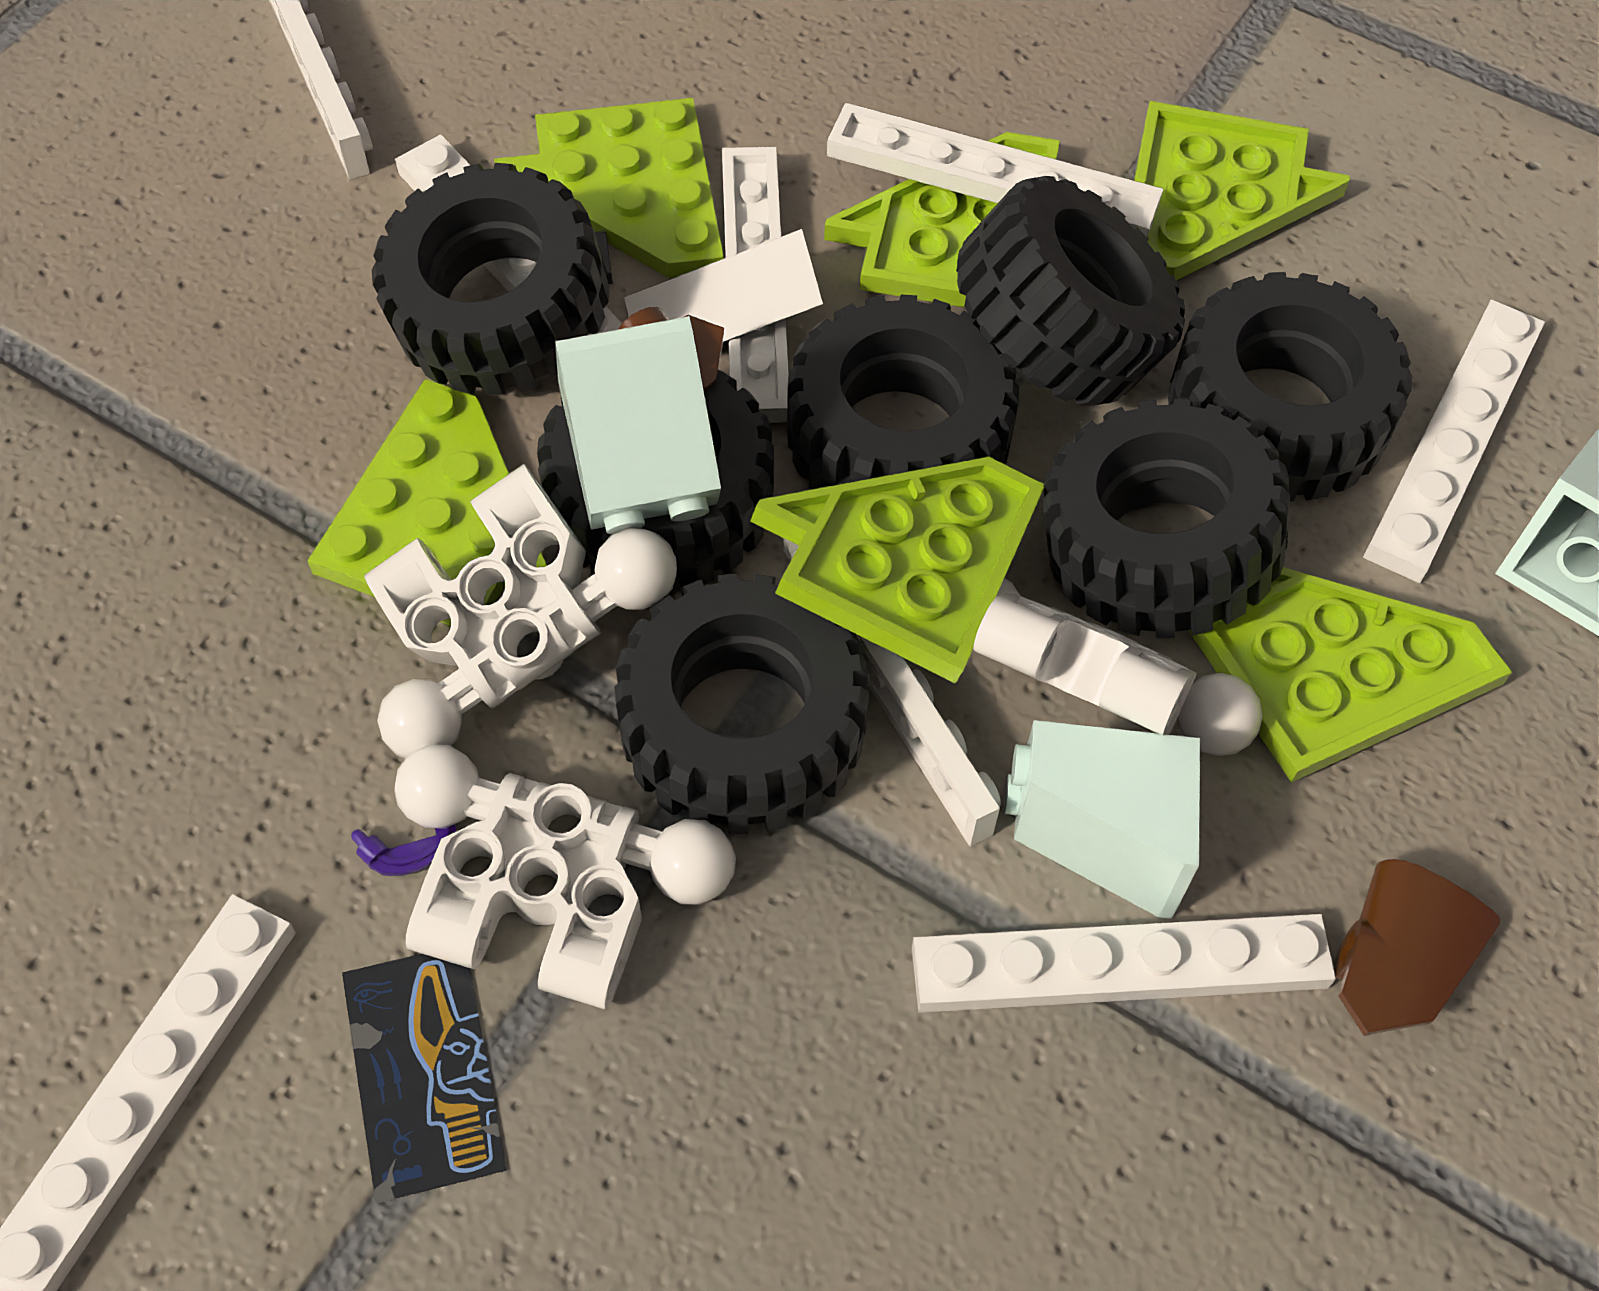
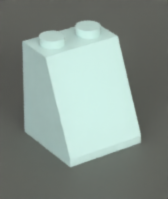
[555,316,721,534]
[1495,429,1599,636]
[1004,720,1200,919]

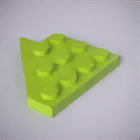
[494,98,724,279]
[1134,101,1350,281]
[824,132,1060,308]
[307,379,547,626]
[750,457,1044,683]
[1188,567,1512,783]

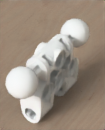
[364,464,677,759]
[973,578,1263,756]
[394,744,736,1010]

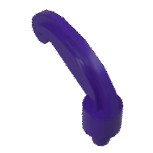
[351,825,456,876]

